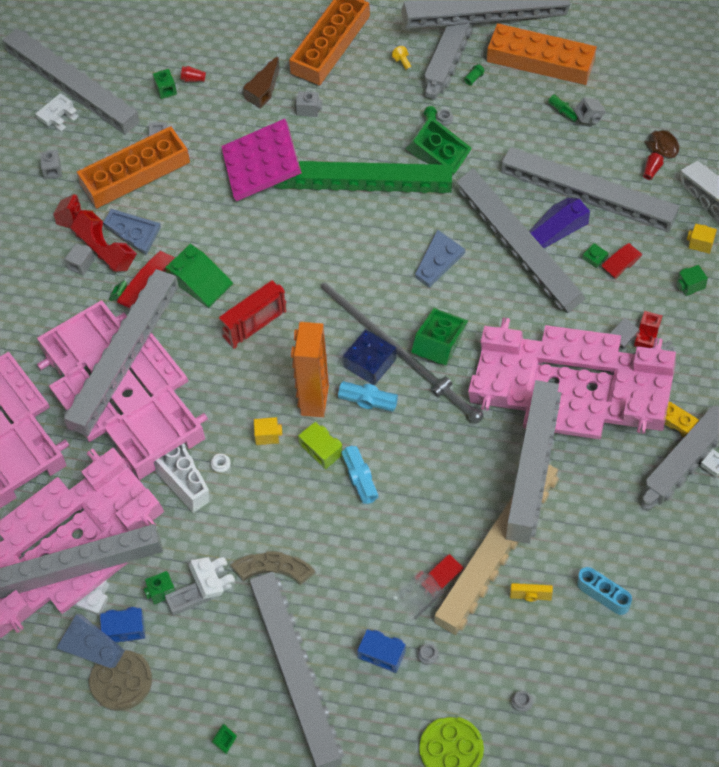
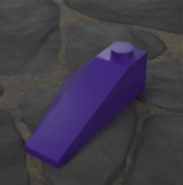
[529,197,590,248]

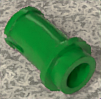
[464,64,485,86]
[423,106,437,120]

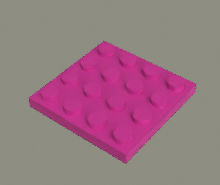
[221,118,301,201]

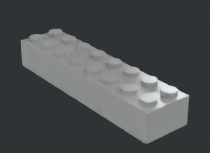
[506,380,562,544]

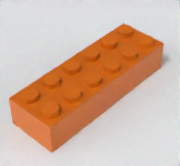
[289,0,370,86]
[487,23,597,85]
[77,126,190,209]
[291,322,329,418]

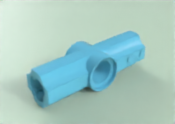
[338,381,398,412]
[341,446,379,504]

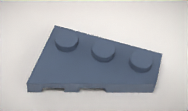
[103,209,161,255]
[415,230,465,288]
[56,614,125,668]

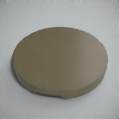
[89,650,152,711]

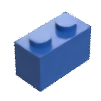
[100,607,146,643]
[357,629,406,673]

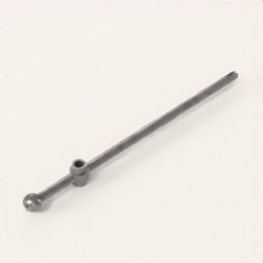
[321,282,484,424]

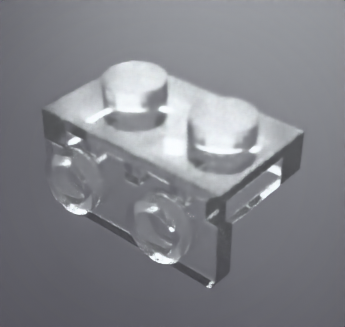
[393,570,444,620]

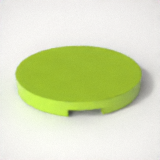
[420,717,484,767]

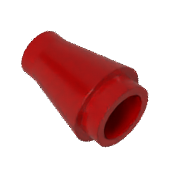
[180,65,206,82]
[642,153,664,180]

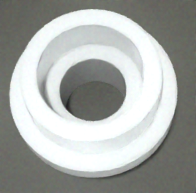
[211,454,231,473]

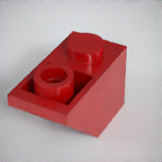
[53,194,81,229]

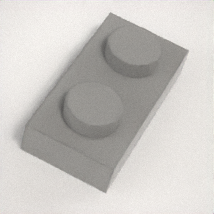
[165,583,211,616]

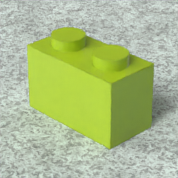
[298,421,342,470]

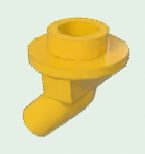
[392,46,412,70]

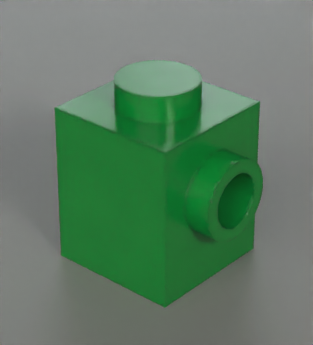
[152,69,177,99]
[676,264,708,296]
[143,571,175,605]

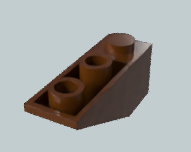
[243,56,280,109]

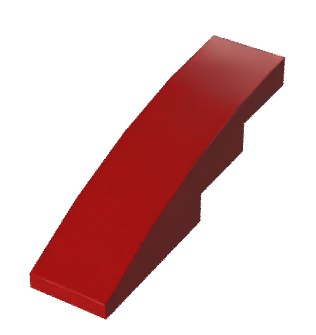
[117,250,175,308]

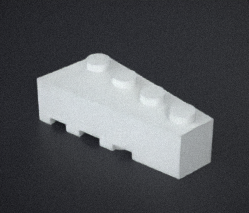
[680,161,719,223]
[154,443,209,513]

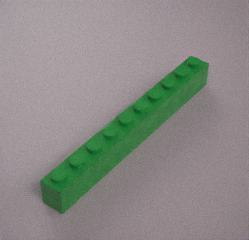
[274,161,453,193]

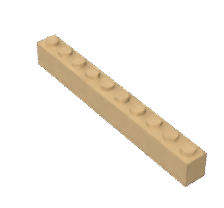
[434,465,559,635]

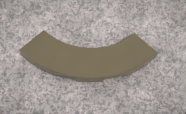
[230,551,316,585]

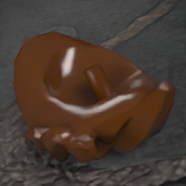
[645,130,680,158]

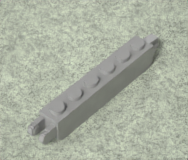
[425,23,477,99]
[641,406,719,511]

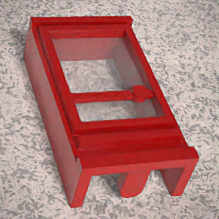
[219,280,287,349]

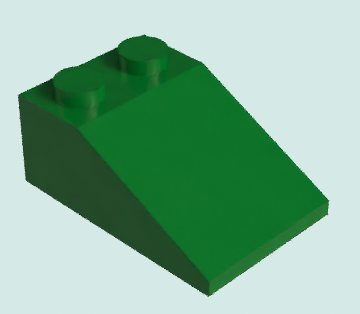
[405,116,472,175]
[165,243,233,308]
[411,308,468,366]

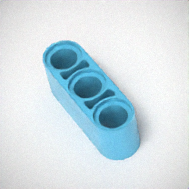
[577,567,632,615]

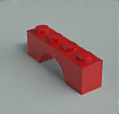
[70,210,137,272]

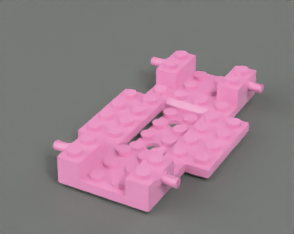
[37,300,208,480]
[468,317,676,440]
[0,351,69,508]
[0,448,164,638]

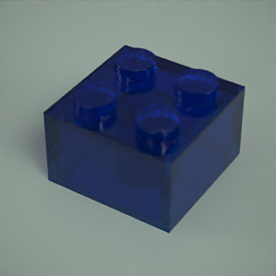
[343,329,397,386]

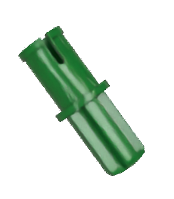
[548,94,578,122]

